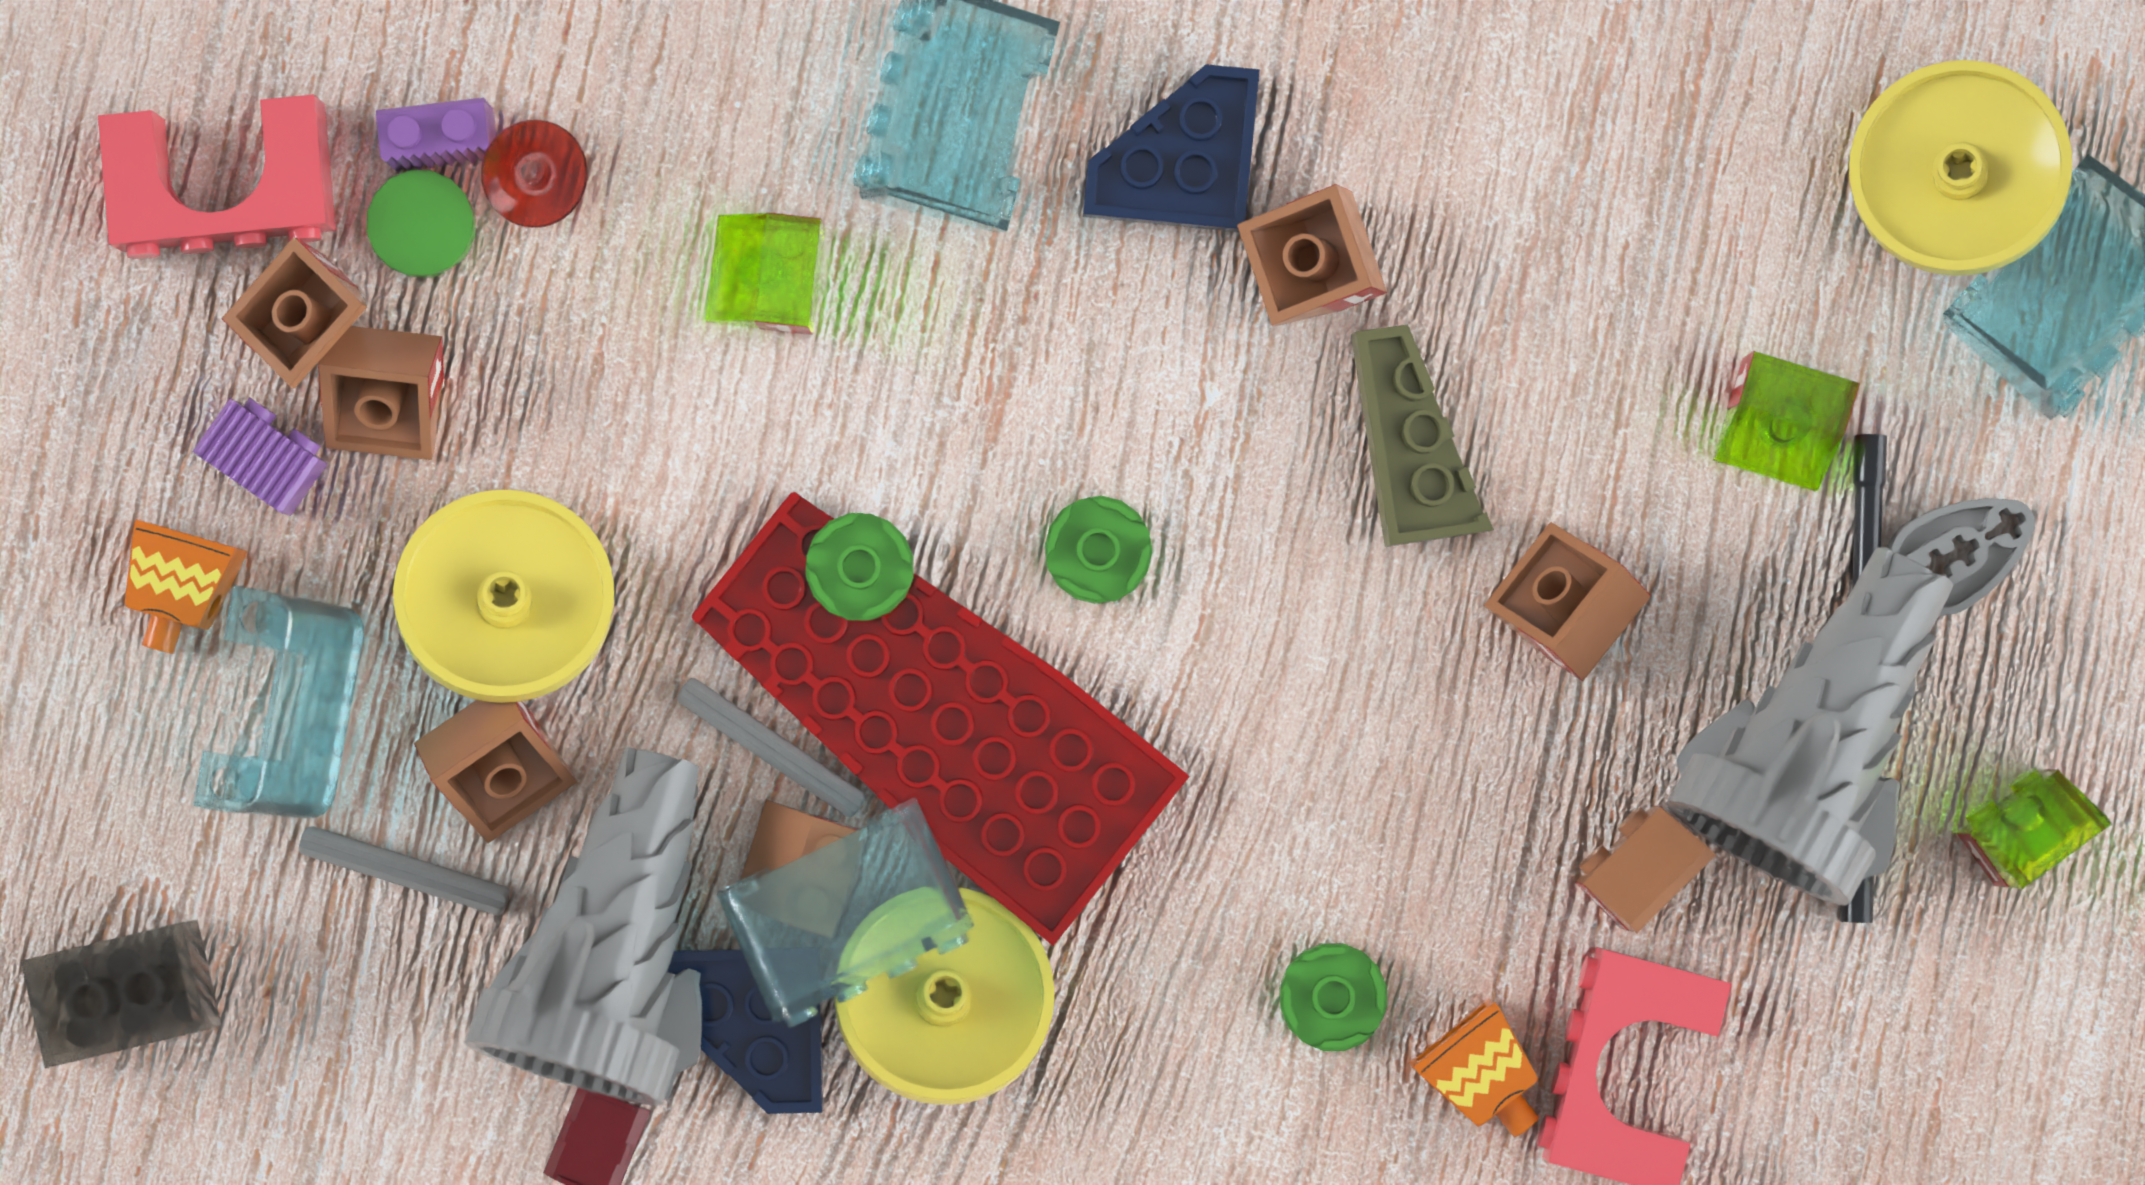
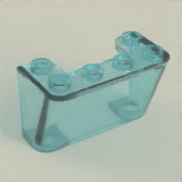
[853,0,1060,233]
[1943,154,2145,420]
[193,585,364,819]
[717,797,974,1027]

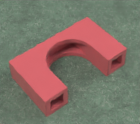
[98,94,336,259]
[1537,947,1732,1185]

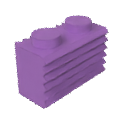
[376,97,499,173]
[192,397,328,516]

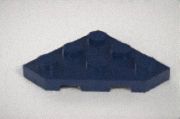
[1083,64,1260,232]
[668,947,823,1114]

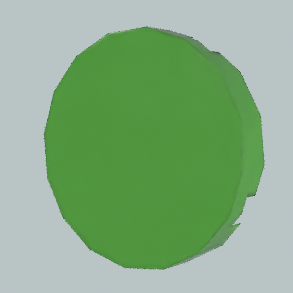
[367,170,476,278]
[1044,496,1152,604]
[806,513,914,621]
[1279,943,1387,1051]

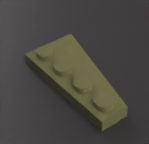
[1351,324,1494,547]

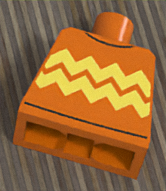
[124,519,247,654]
[1409,999,1539,1137]

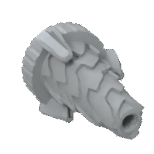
[1666,547,1954,905]
[464,747,702,1106]

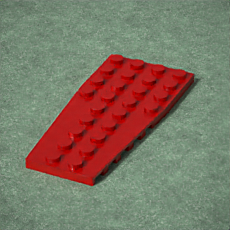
[692,492,1190,946]

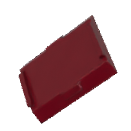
[543,1088,651,1185]

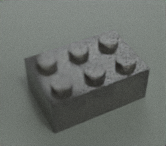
[21,919,221,1068]

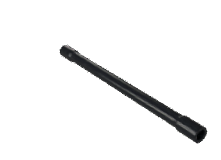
[1840,434,1887,923]

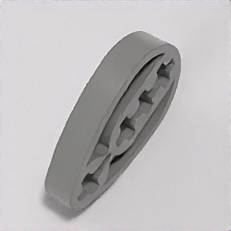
[1886,498,2035,616]

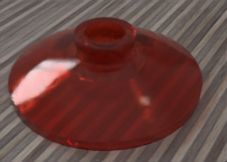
[481,119,588,228]

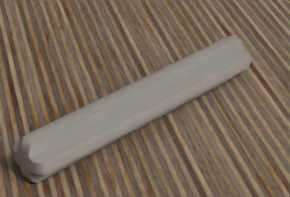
[677,678,866,817]
[299,826,510,915]

